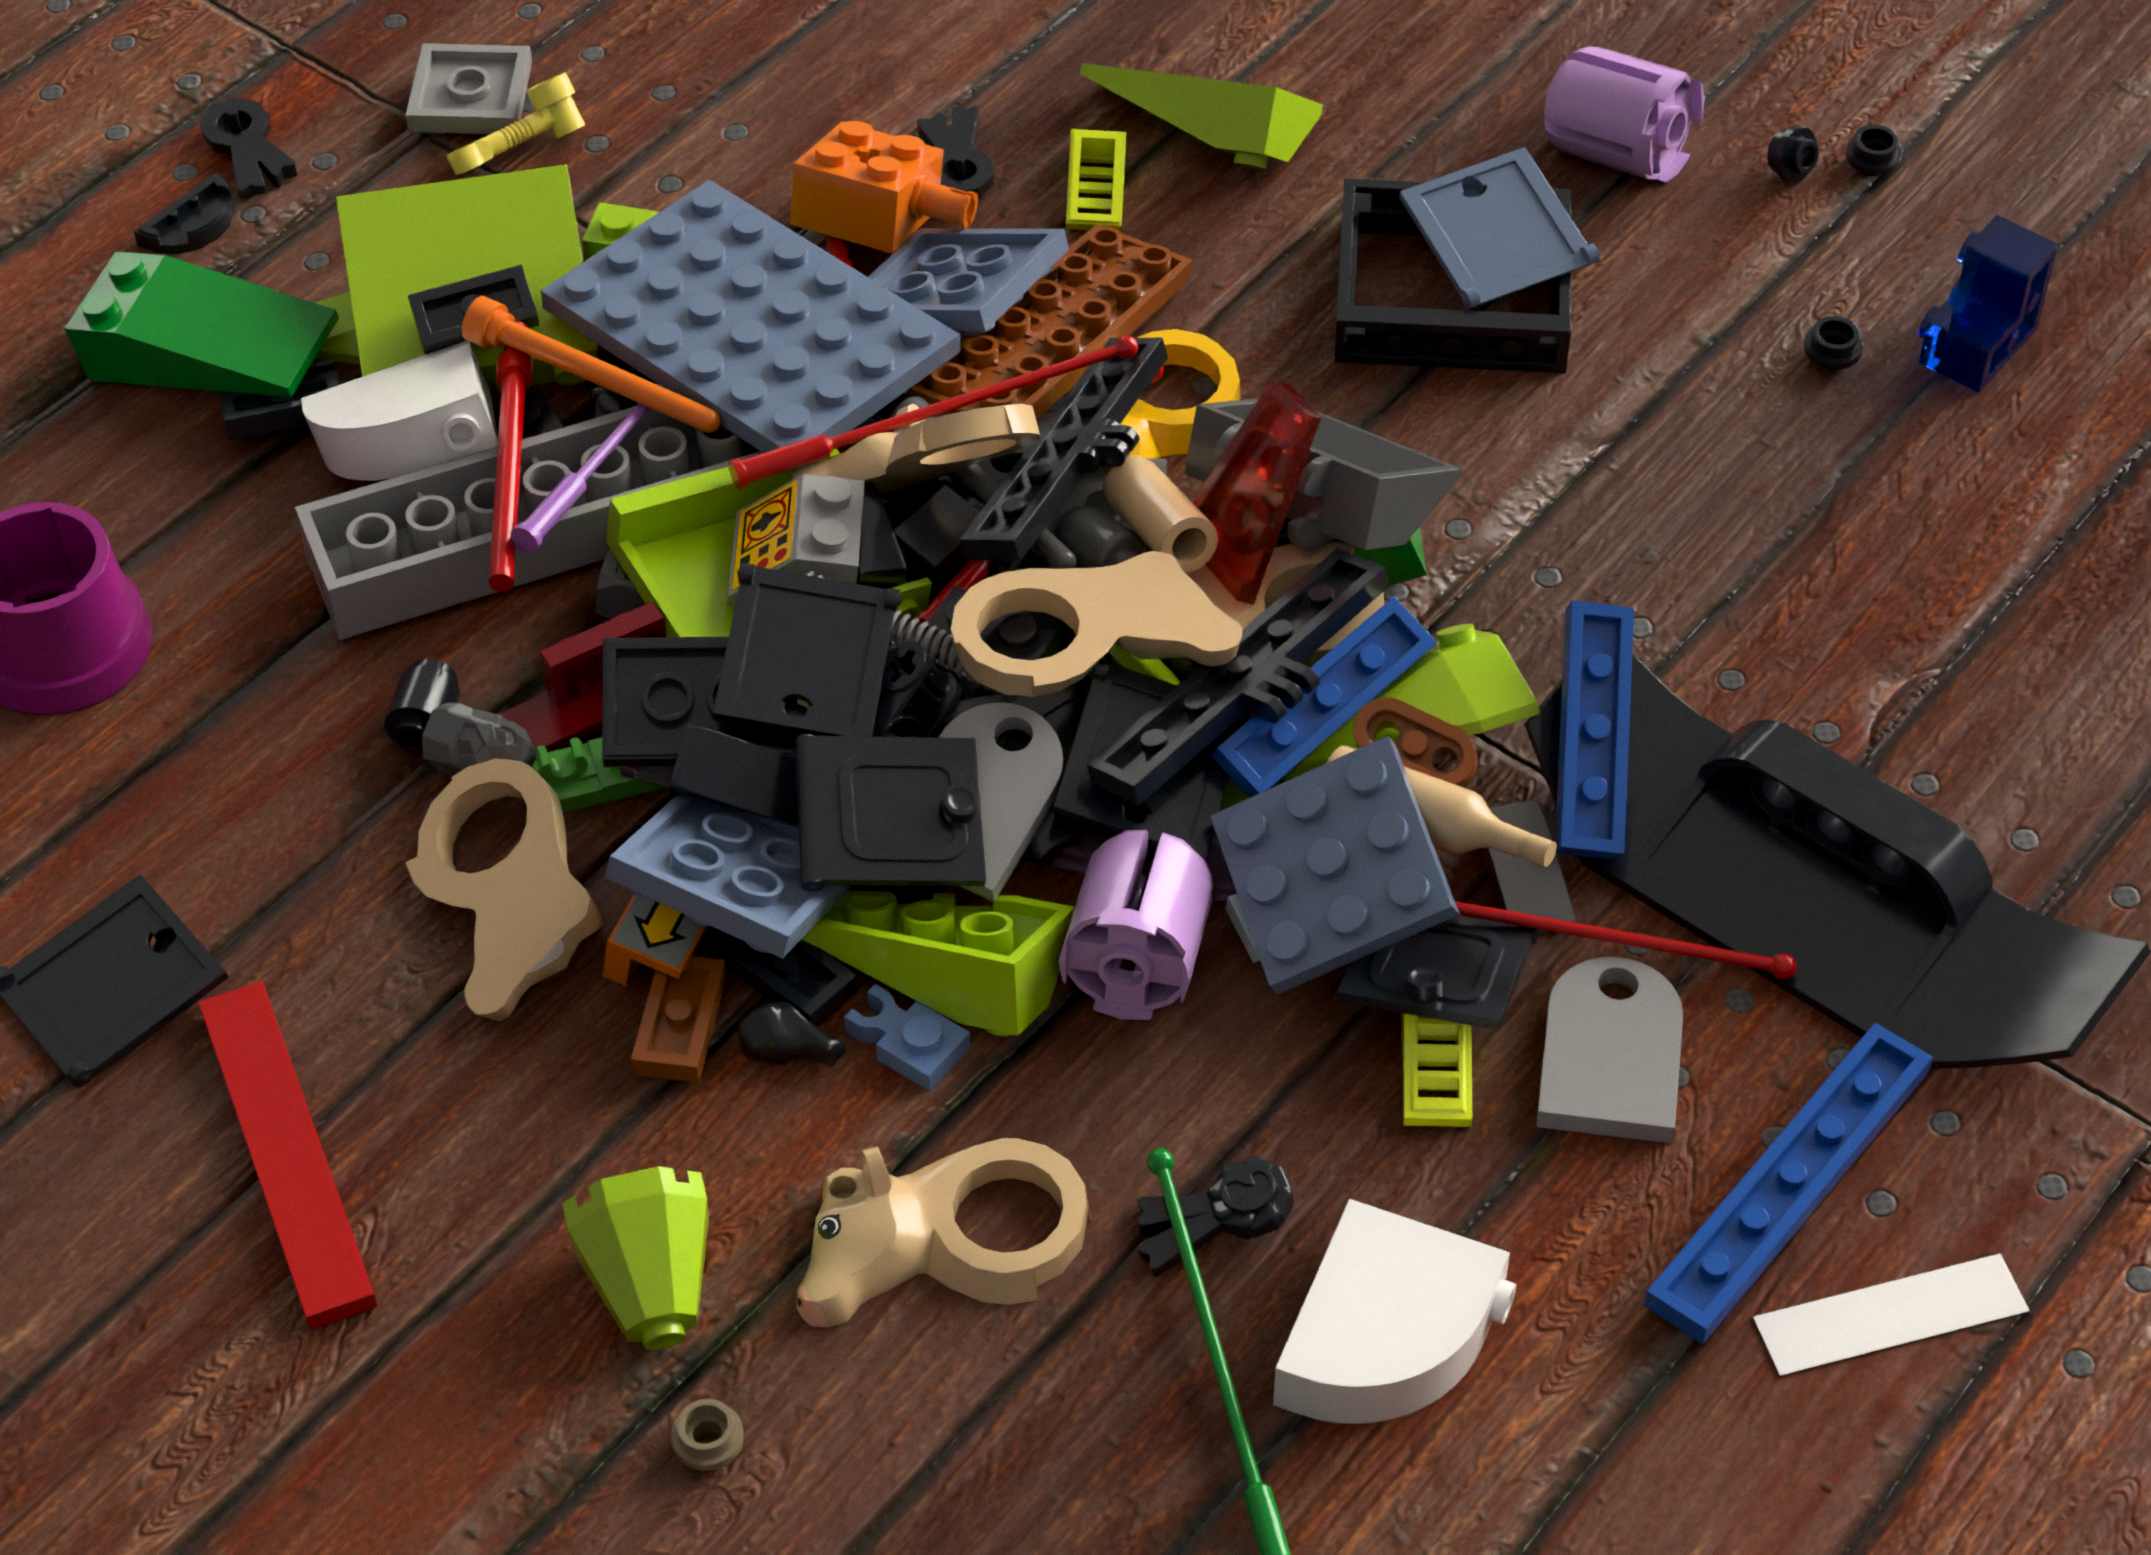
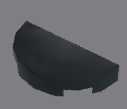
[134,172,235,254]

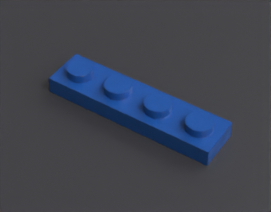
[1211,596,1437,798]
[1555,600,1634,860]

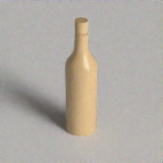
[1099,455,1218,573]
[1326,746,1557,867]

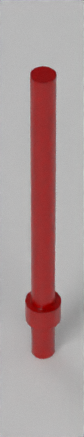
[489,321,533,592]

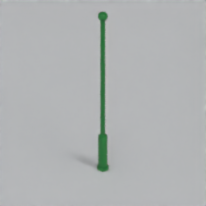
[1147,1148,1291,1555]

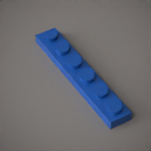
[1644,1023,1933,1344]

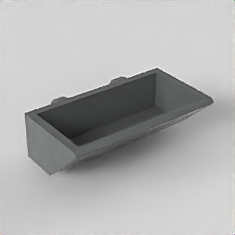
[1184,396,1463,552]

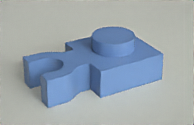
[844,984,971,1092]

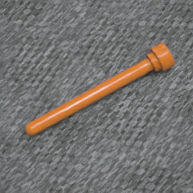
[462,296,721,433]

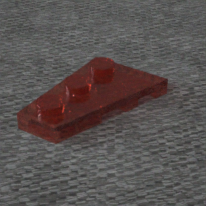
[1192,378,1321,605]

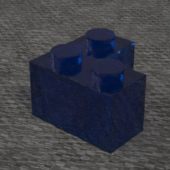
[1918,215,2059,393]

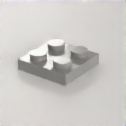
[405,43,532,135]

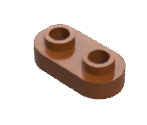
[1353,698,1478,788]

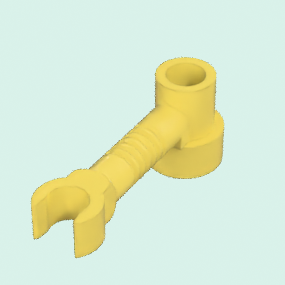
[446,72,585,175]

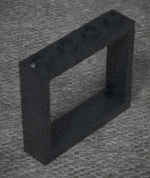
[1334,178,1571,373]

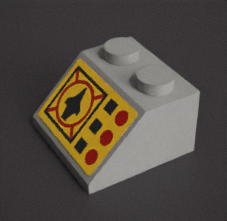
[727,474,865,606]

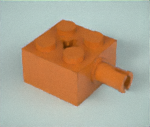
[790,121,978,254]

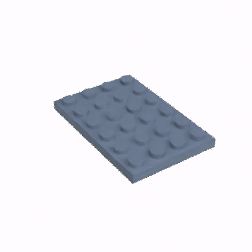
[541,179,960,472]

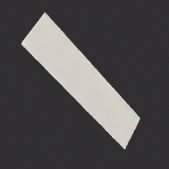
[1753,1254,2030,1376]

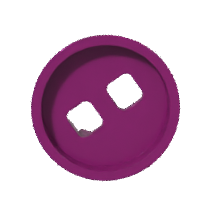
[0,502,153,714]

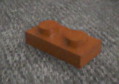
[631,956,727,1083]

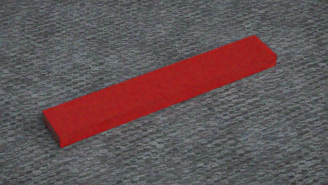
[198,981,378,1330]

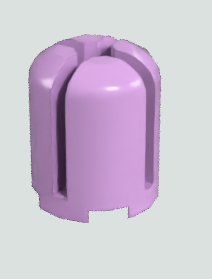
[1544,47,1705,182]
[1058,830,1213,1020]

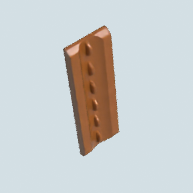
[907,224,1193,419]

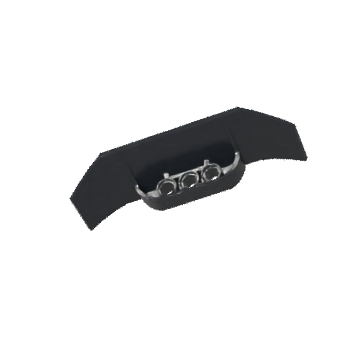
[1524,654,2151,1069]

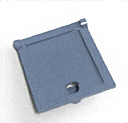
[1399,147,1600,309]

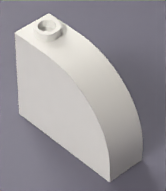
[301,340,498,481]
[1273,1199,1516,1424]

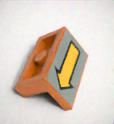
[602,894,708,986]

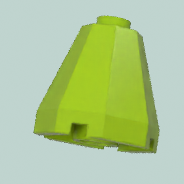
[562,1166,709,1350]

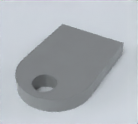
[939,703,1064,902]
[1536,957,1683,1144]

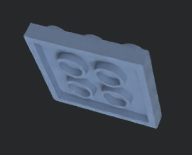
[868,229,1069,336]
[1210,736,1460,994]
[605,793,853,958]

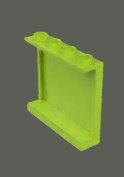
[336,164,599,392]
[606,449,932,637]

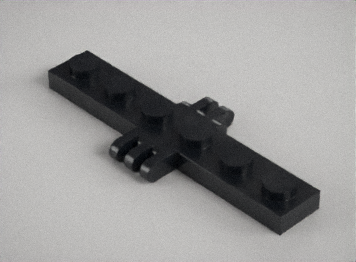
[959,337,1168,564]
[1086,548,1389,806]

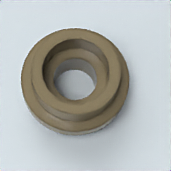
[671,1399,744,1471]

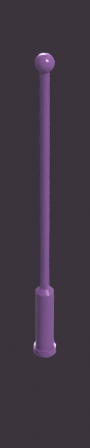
[511,383,663,553]

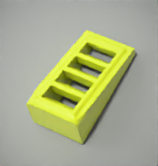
[1066,129,1126,232]
[1401,1013,1472,1127]

